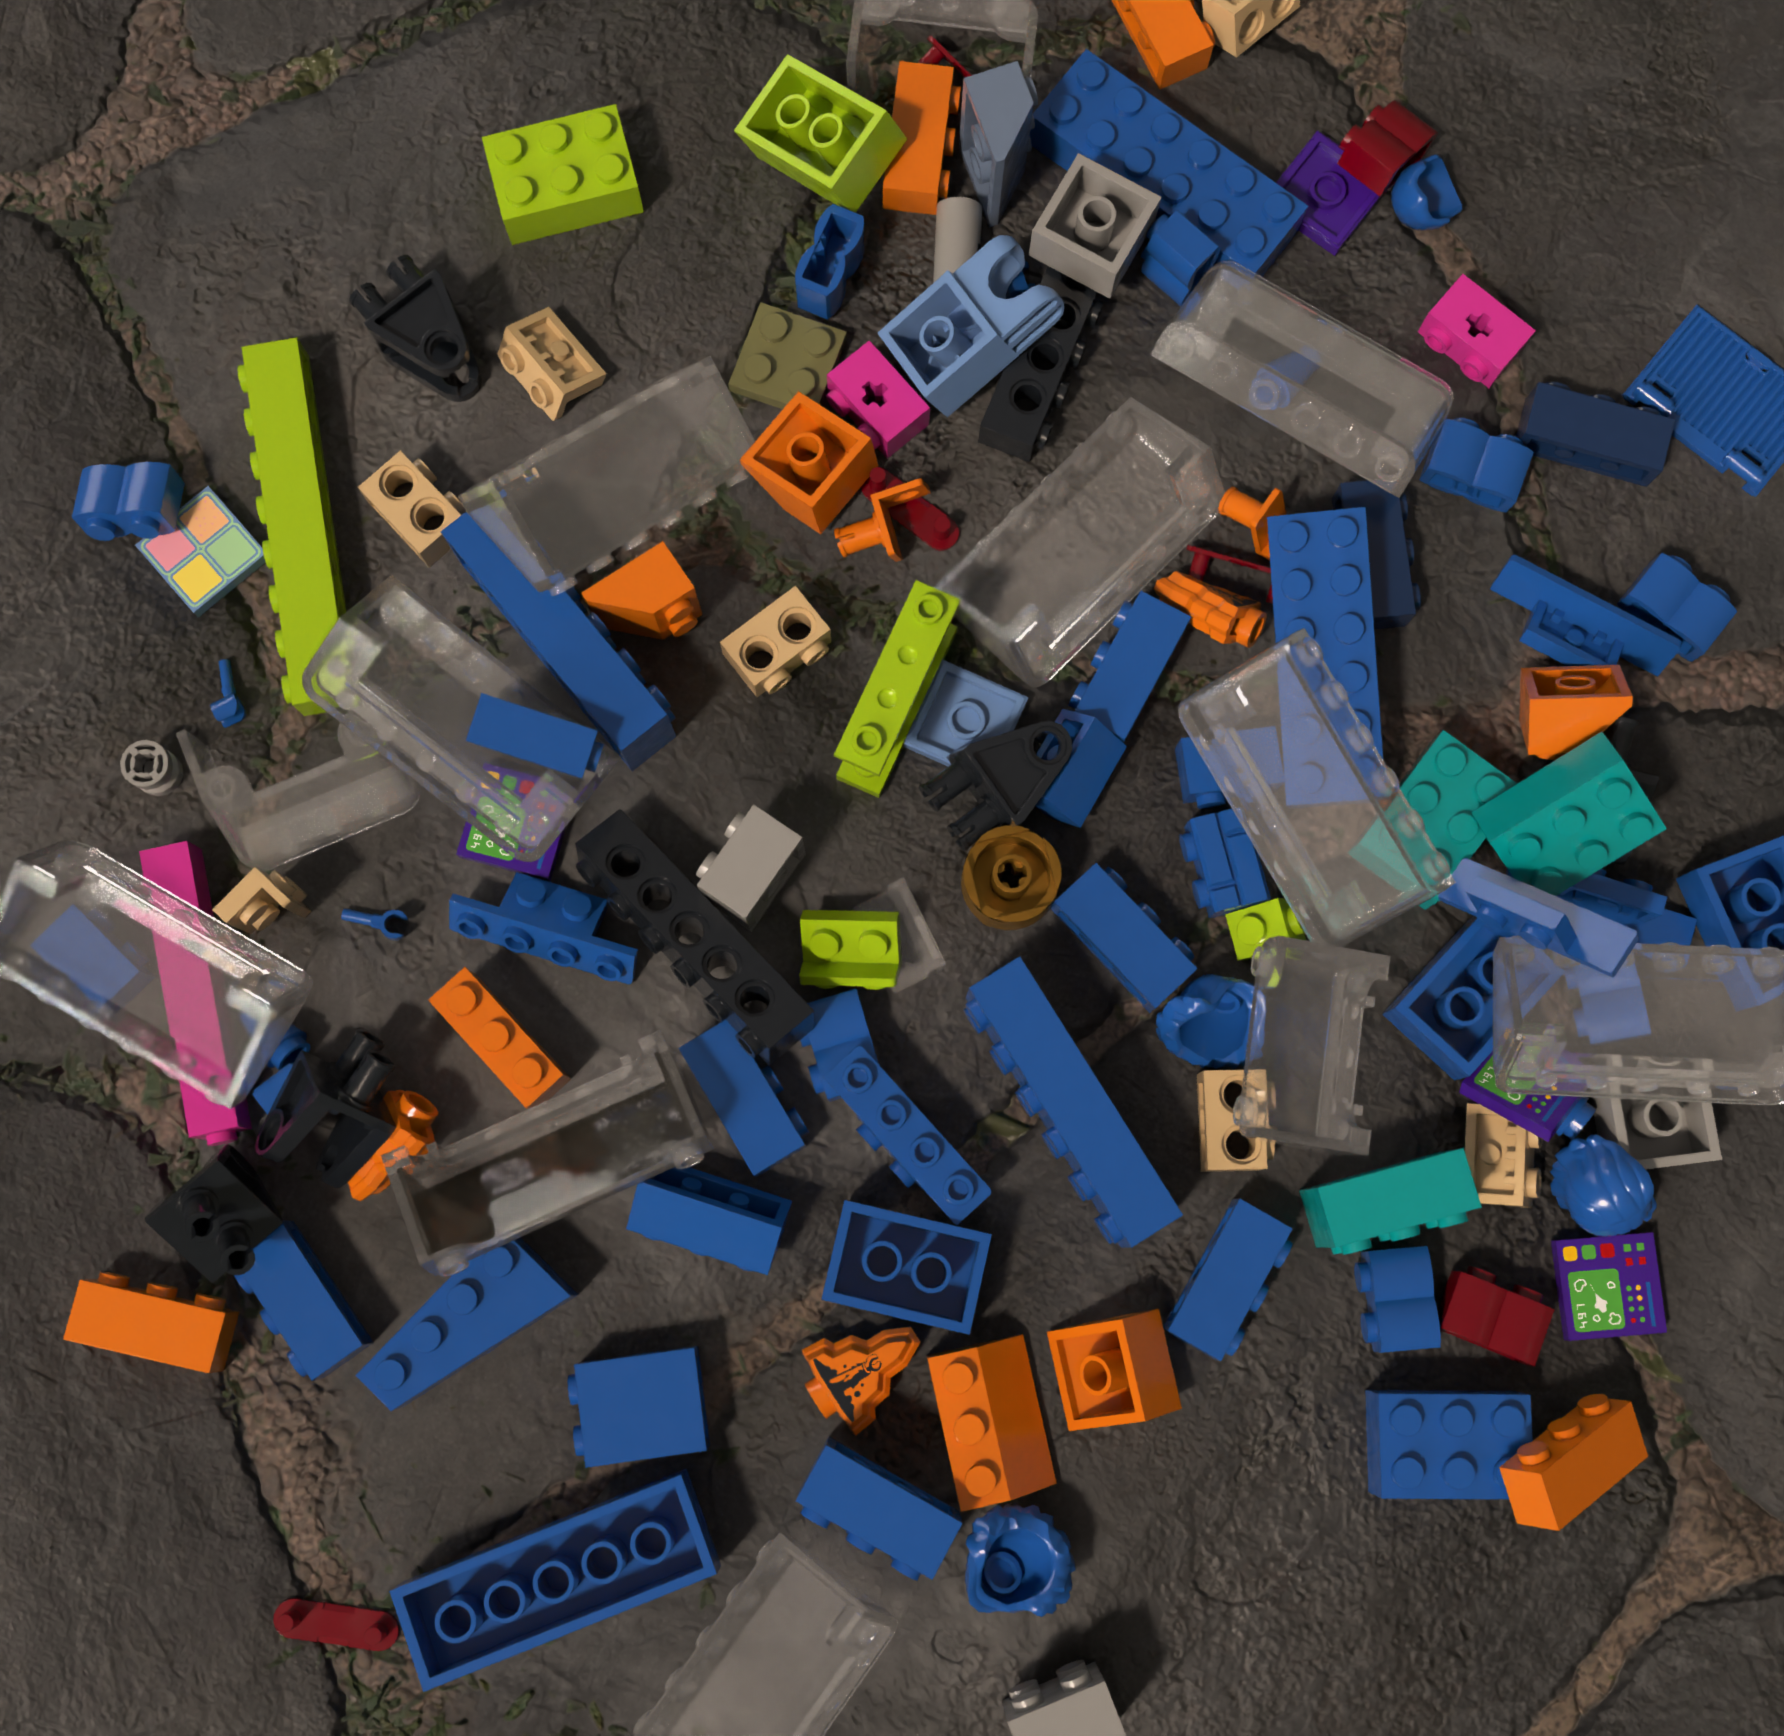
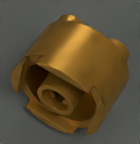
[961,825,1061,930]

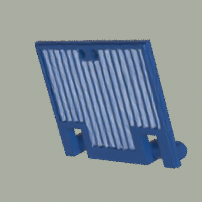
[1622,305,1784,497]

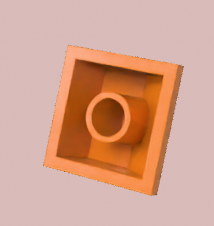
[740,391,878,534]
[581,541,702,640]
[1519,665,1633,760]
[1047,1309,1182,1431]

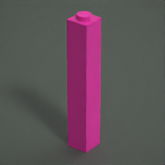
[138,841,252,1146]

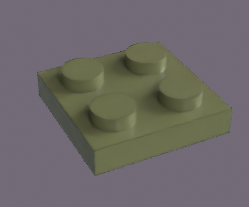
[728,302,847,409]

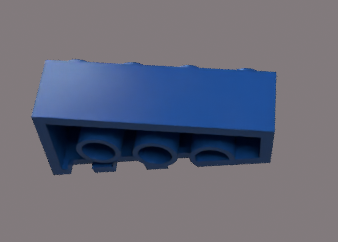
[355,1226,579,1411]

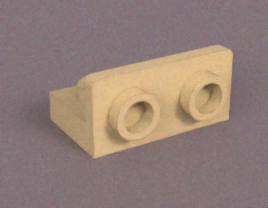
[498,307,607,421]
[212,867,311,934]
[1465,1103,1543,1208]

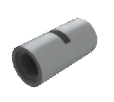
[933,197,982,283]

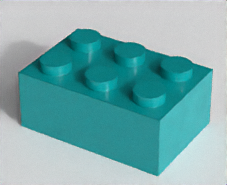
[1348,730,1518,910]
[1471,731,1667,896]
[1299,1148,1482,1255]

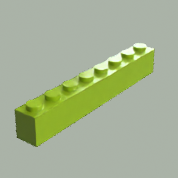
[237,337,360,716]

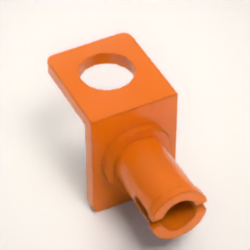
[834,478,931,562]
[1218,487,1287,560]

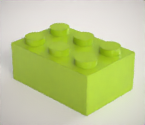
[734,54,907,213]
[481,104,644,245]

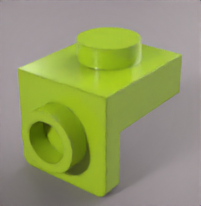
[1225,898,1308,961]

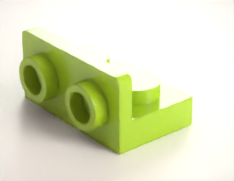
[799,910,902,990]

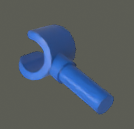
[210,659,246,728]
[341,908,408,941]

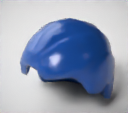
[1391,154,1463,231]

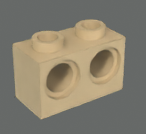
[1202,0,1300,58]
[358,450,467,568]
[720,585,831,697]
[1197,1069,1275,1172]

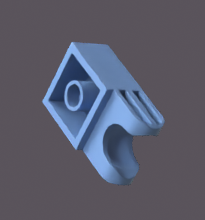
[878,235,1064,418]

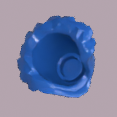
[1156,974,1263,1070]
[1550,1135,1657,1237]
[965,1503,1076,1617]

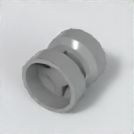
[120,740,183,797]

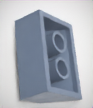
[959,61,1038,228]

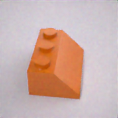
[926,1334,1057,1512]

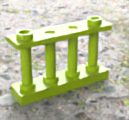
[834,580,961,798]

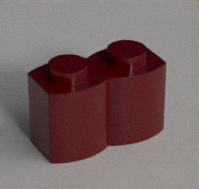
[1337,100,1439,197]
[1437,1266,1555,1366]

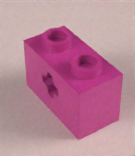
[1417,274,1536,388]
[826,340,930,459]

